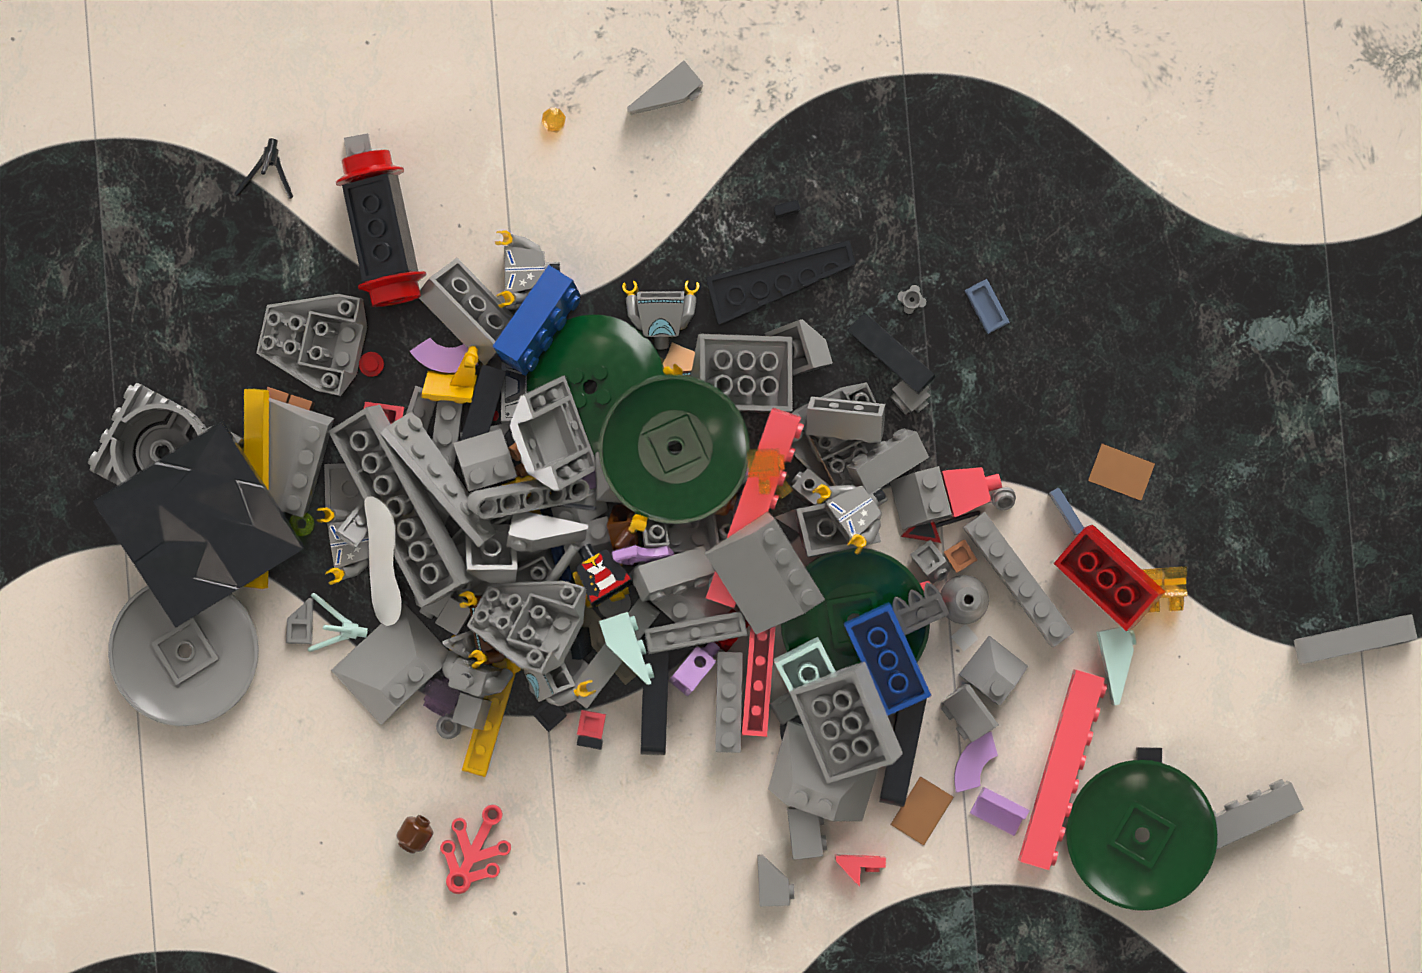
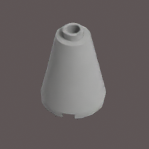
[940,575,989,624]

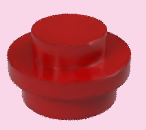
[359,352,384,377]

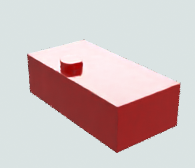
[1053,525,1166,631]

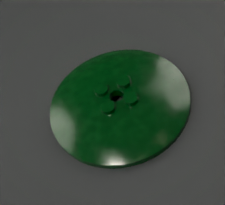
[527,315,664,458]
[599,374,750,524]
[780,547,930,671]
[1066,760,1218,911]

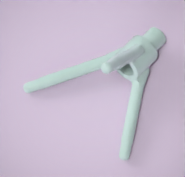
[308,593,368,652]

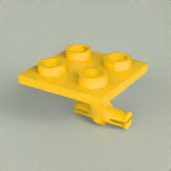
[422,346,478,404]

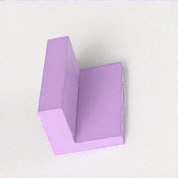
[970,787,1030,836]

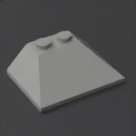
[510,375,595,491]
[331,603,448,725]
[768,720,878,821]

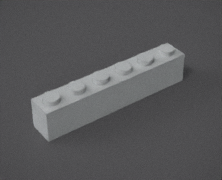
[963,512,1074,647]

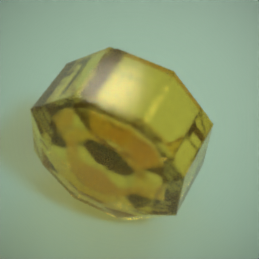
[542,107,566,133]

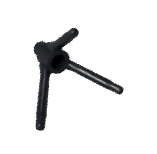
[234,138,293,199]

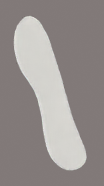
[364,496,401,626]

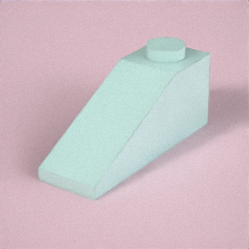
[1097,627,1136,705]

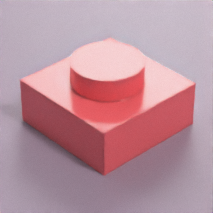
[577,710,606,739]

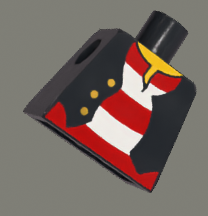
[576,544,633,608]

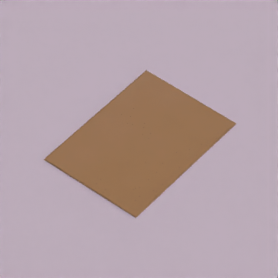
[1088,444,1155,500]
[890,776,954,845]

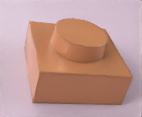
[943,539,977,573]

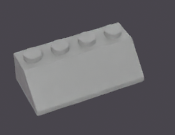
[419,258,514,365]

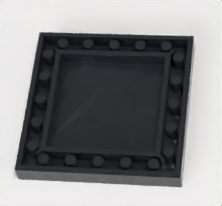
[93,420,304,628]

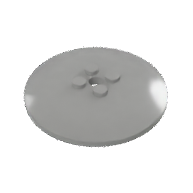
[108,586,259,726]

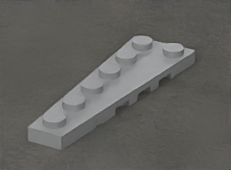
[381,412,496,547]

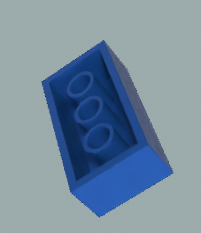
[493,265,581,376]
[843,602,932,716]

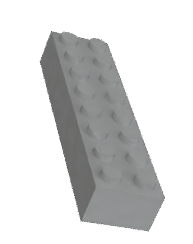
[328,405,473,607]

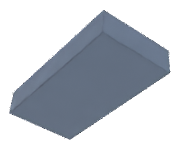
[965,279,1010,334]
[1048,488,1084,535]

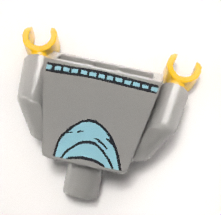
[622,281,699,349]
[524,662,596,706]

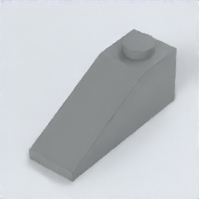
[627,61,703,115]
[507,512,588,552]

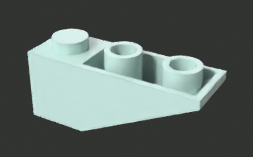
[599,612,654,685]

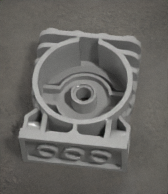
[88,383,244,485]

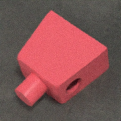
[941,467,1002,518]

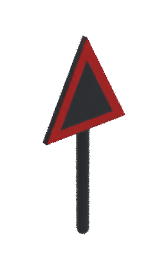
[900,510,981,543]

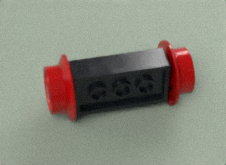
[336,150,427,307]

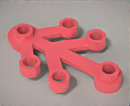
[440,804,511,894]

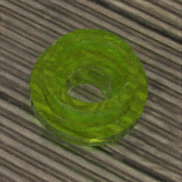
[289,513,314,536]

